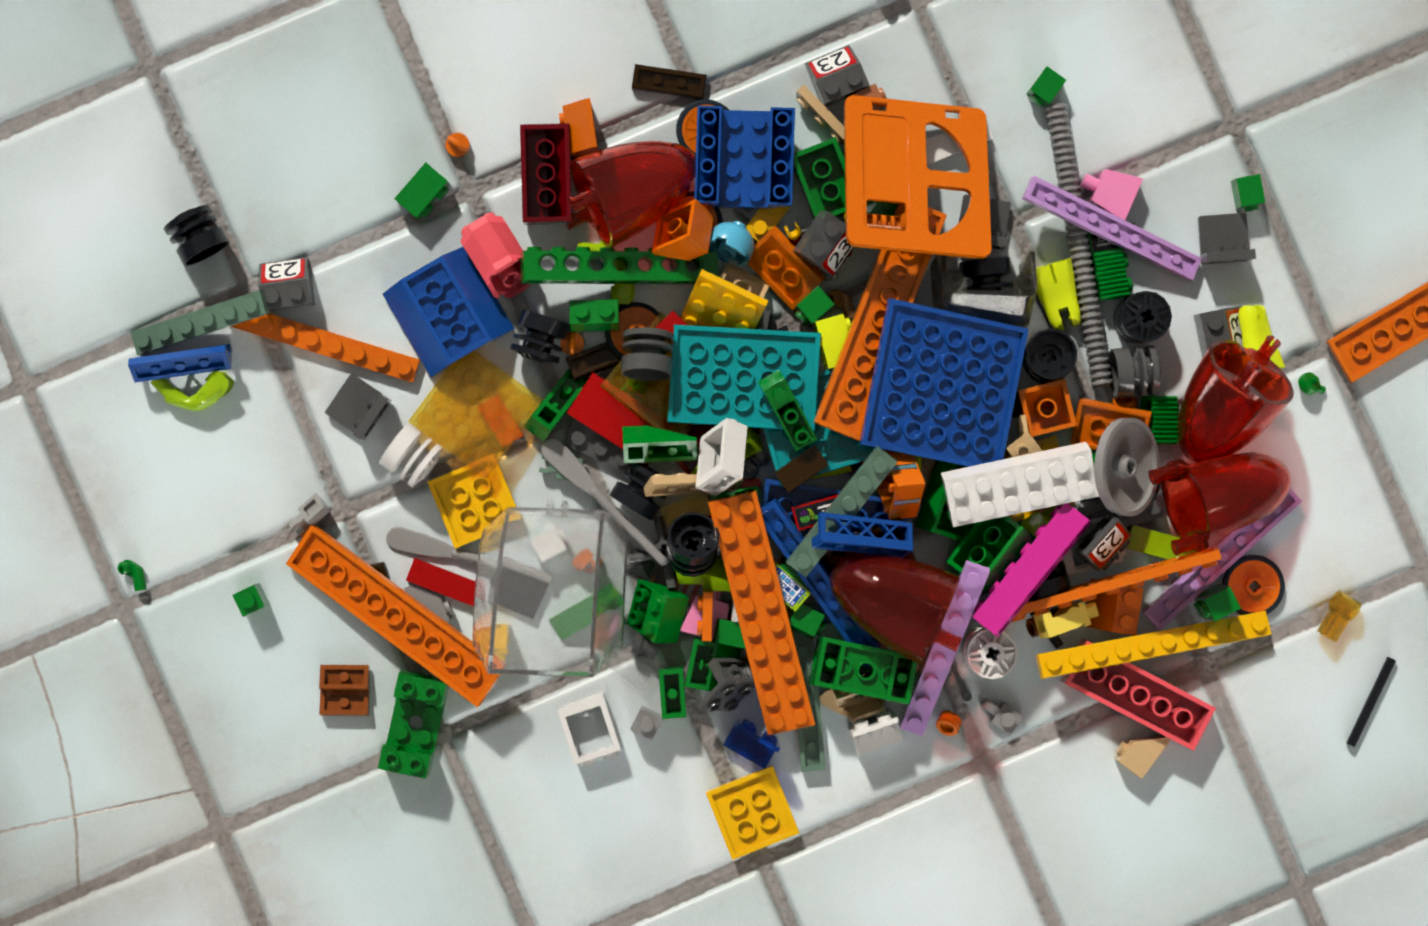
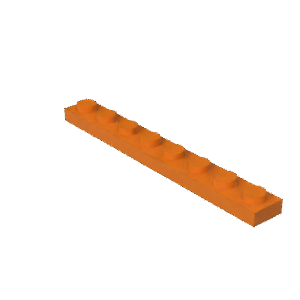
[230,314,420,383]

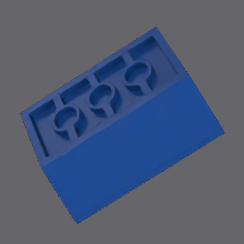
[694,106,795,209]
[382,247,515,378]

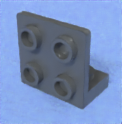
[958,194,1011,250]
[1198,213,1256,265]
[325,374,392,440]
[697,658,755,712]

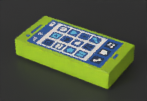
[775,563,811,612]

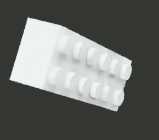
[941,442,1099,527]

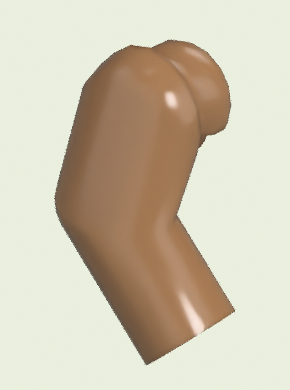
[827,289,855,319]

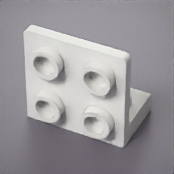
[848,710,903,756]

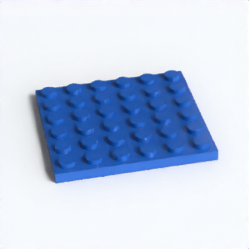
[859,298,1029,467]

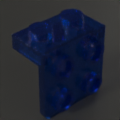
[723,718,781,769]

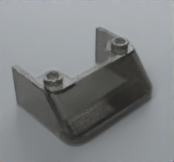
[930,251,1037,328]

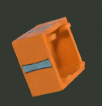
[877,450,926,520]

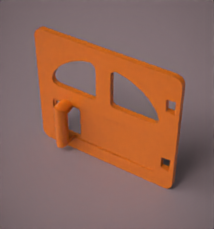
[844,95,992,259]

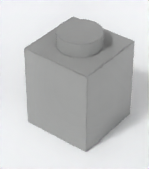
[630,705,663,741]

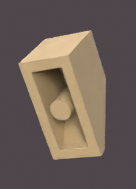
[1114,734,1171,779]

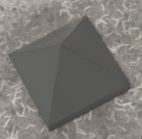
[627,548,655,579]

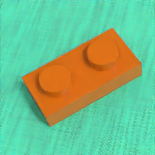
[697,591,713,641]

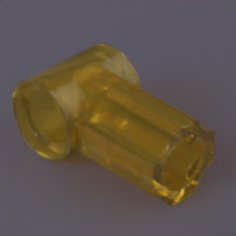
[1317,590,1361,642]

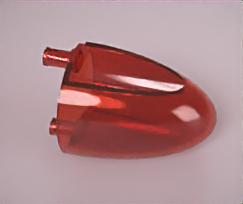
[564,141,696,248]
[1177,335,1294,464]
[1148,452,1292,556]
[830,554,962,664]

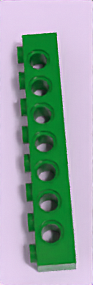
[521,247,718,285]

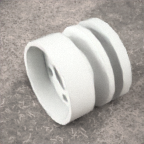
[379,423,443,488]
[962,626,1018,679]

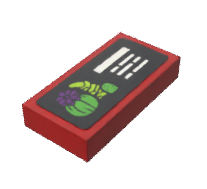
[791,494,838,531]

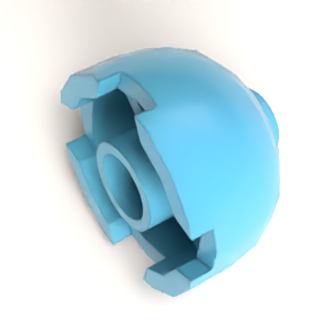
[709,221,754,266]

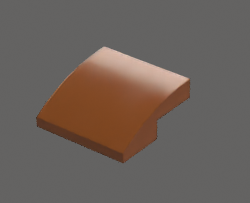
[319,665,370,716]

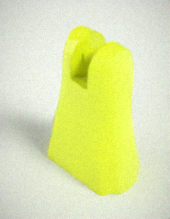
[1026,258,1081,331]
[1238,305,1285,374]

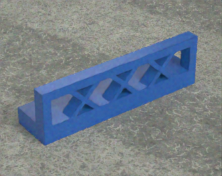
[128,344,232,383]
[812,512,913,558]

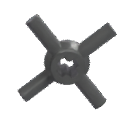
[628,516,677,589]

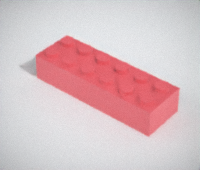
[1060,638,1216,751]

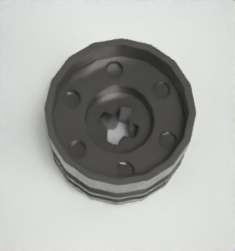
[621,327,674,381]
[1108,345,1161,399]

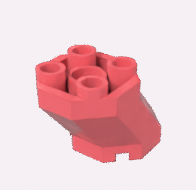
[460,213,530,298]

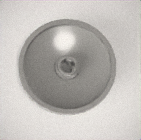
[1094,418,1160,516]

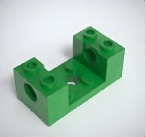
[808,637,919,705]
[378,669,449,779]

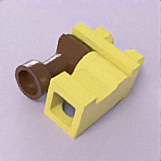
[1026,601,1099,638]

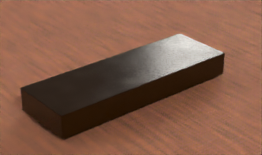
[632,64,707,100]

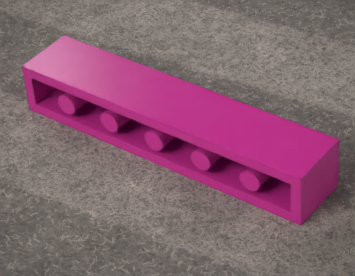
[972,503,1091,638]

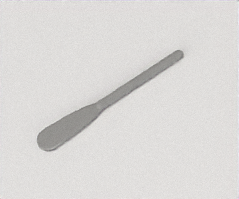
[541,438,668,566]
[386,527,554,583]

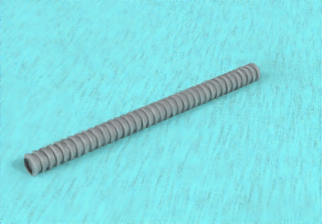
[1045,103,1113,387]

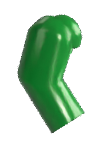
[118,560,147,591]

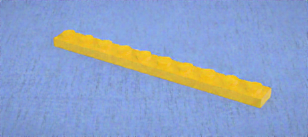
[1036,611,1272,679]

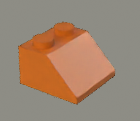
[559,98,599,157]
[652,199,714,261]
[1017,379,1077,437]
[1086,579,1144,636]

